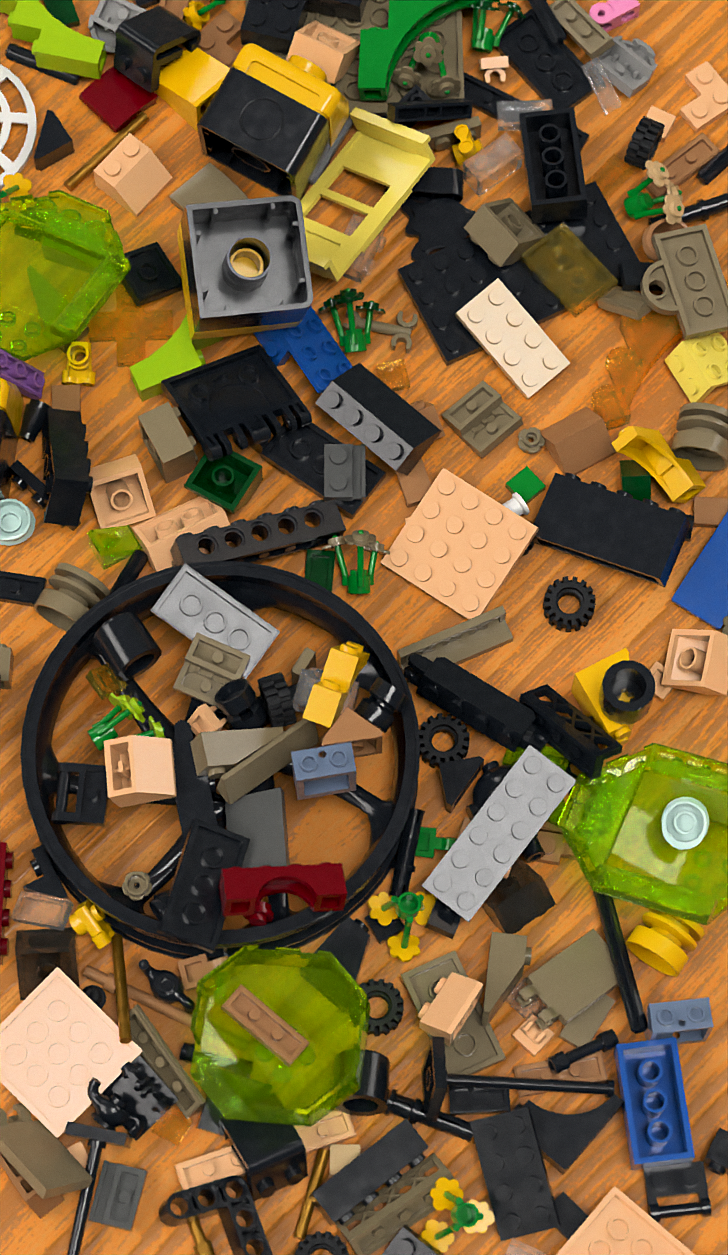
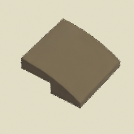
[169,162,248,212]
[442,381,523,458]
[173,632,251,710]

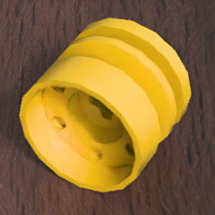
[625,900,705,977]

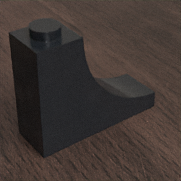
[513,1094,623,1175]

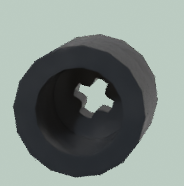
[92,612,162,681]
[599,660,655,724]
[334,1049,390,1116]

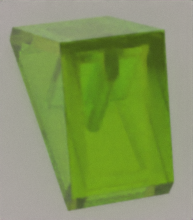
[87,525,142,570]

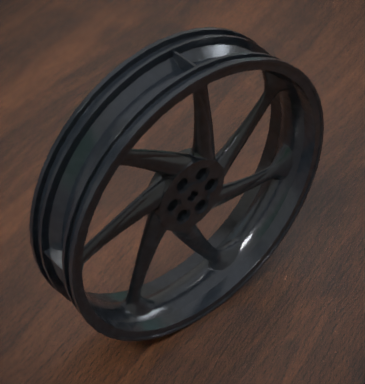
[21,561,420,963]

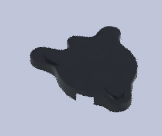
[400,198,476,262]

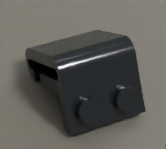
[114,6,201,93]
[219,1095,308,1201]

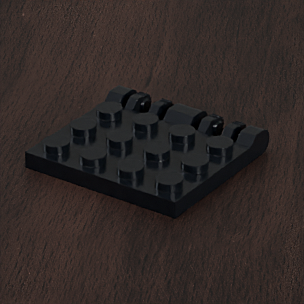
[161,344,312,462]

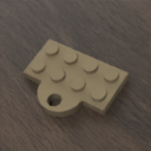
[640,224,728,340]

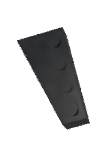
[42,408,93,527]

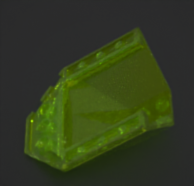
[0,190,131,361]
[558,743,728,925]

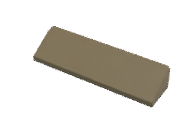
[216,718,319,804]
[129,1004,206,1119]

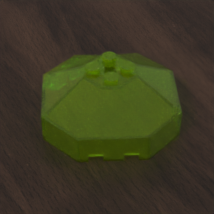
[190,945,371,1127]

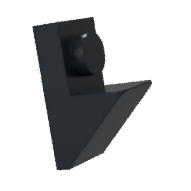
[23,845,70,906]

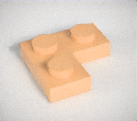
[679,61,728,133]

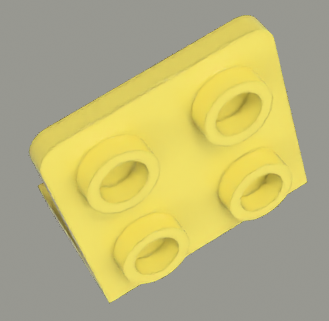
[664,333,728,403]

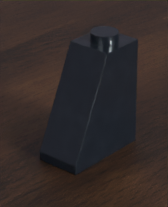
[300,916,370,1013]

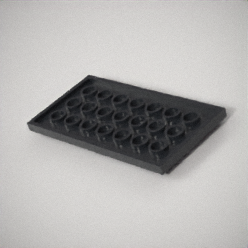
[398,181,640,366]

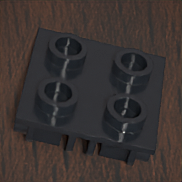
[102,1055,179,1141]

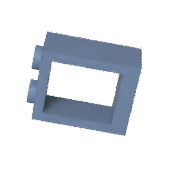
[291,742,356,800]
[644,997,713,1045]

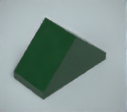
[619,460,651,501]

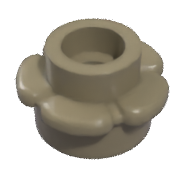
[518,427,545,454]
[122,871,152,901]

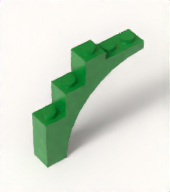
[358,0,500,101]

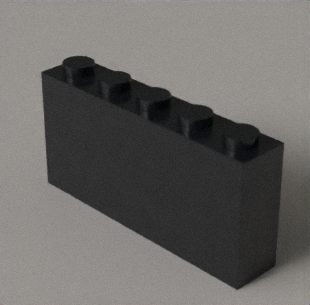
[533,473,691,587]

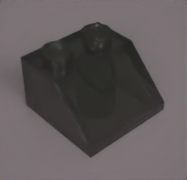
[481,857,556,934]
[15,927,80,1000]

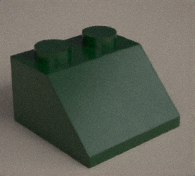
[184,451,262,514]

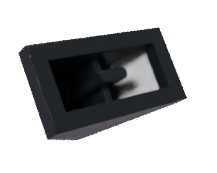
[34,109,74,171]
[438,756,484,813]

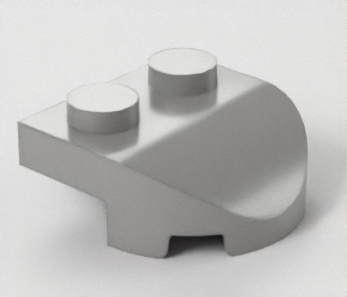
[88,0,147,53]
[589,36,657,98]

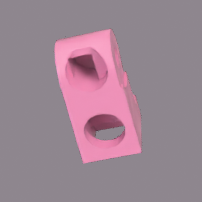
[590,0,640,32]

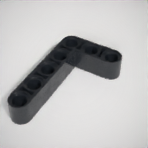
[158,1175,272,1255]

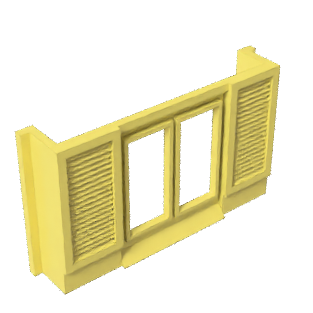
[301,107,436,282]

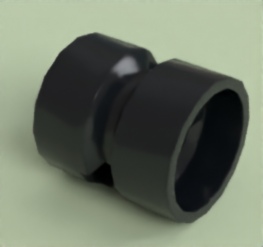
[354,677,409,733]
[214,678,268,730]

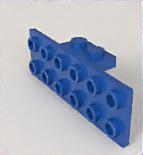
[254,305,353,393]
[671,512,728,630]

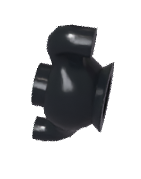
[139,959,196,1013]
[87,1077,144,1138]

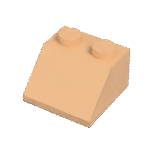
[286,20,360,84]
[93,133,173,218]
[88,454,156,533]
[661,629,728,696]
[418,972,484,1047]

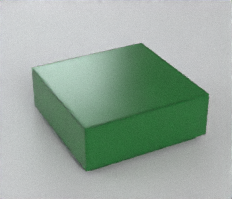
[505,466,546,504]

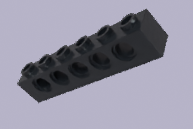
[170,500,346,566]

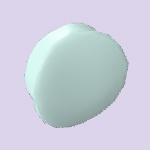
[0,499,36,546]
[661,796,709,850]

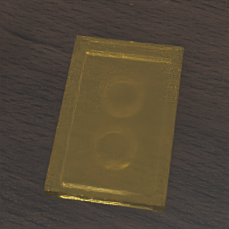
[521,222,618,318]

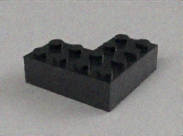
[240,0,367,55]

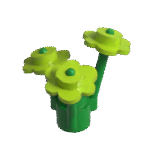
[87,693,165,751]

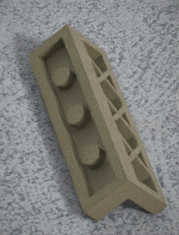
[397,605,513,686]
[335,1153,459,1255]

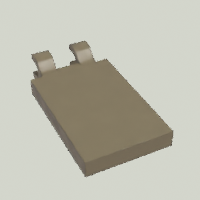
[516,929,619,1031]
[0,1103,93,1199]

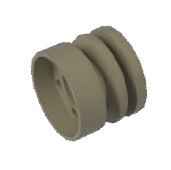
[671,402,728,472]
[34,563,110,632]

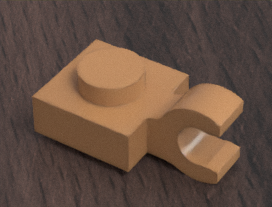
[534,831,583,866]
[177,953,234,991]

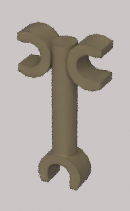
[343,310,418,354]

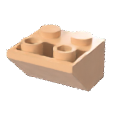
[104,735,177,808]

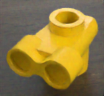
[452,124,485,166]
[62,341,96,386]
[69,899,115,949]

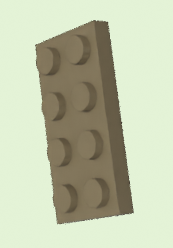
[401,950,506,1075]

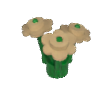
[624,160,685,225]

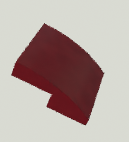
[79,66,158,133]

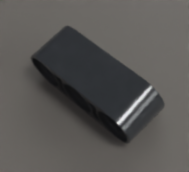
[383,167,464,202]

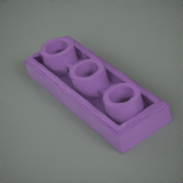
[0,348,45,400]

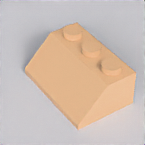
[132,496,231,572]

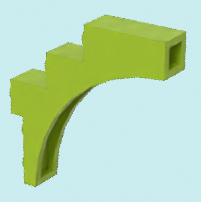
[0,0,107,79]
[129,314,223,402]

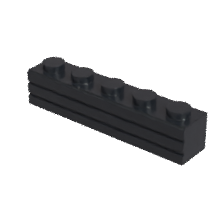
[387,98,473,123]

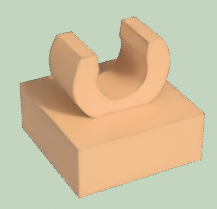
[478,56,509,83]
[187,703,227,736]
[512,1014,555,1057]

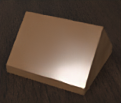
[541,407,615,475]
[322,707,382,758]

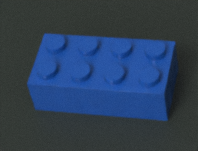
[614,1037,695,1170]

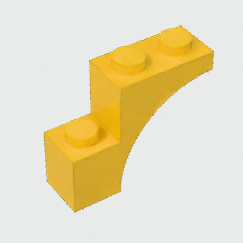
[611,426,707,504]
[302,641,370,728]

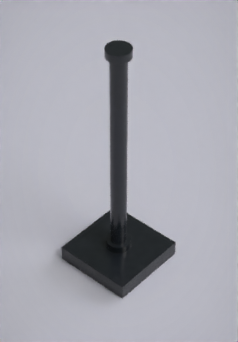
[421,1036,615,1122]
[65,1121,133,1255]

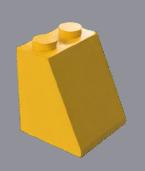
[154,48,230,132]
[571,648,634,749]

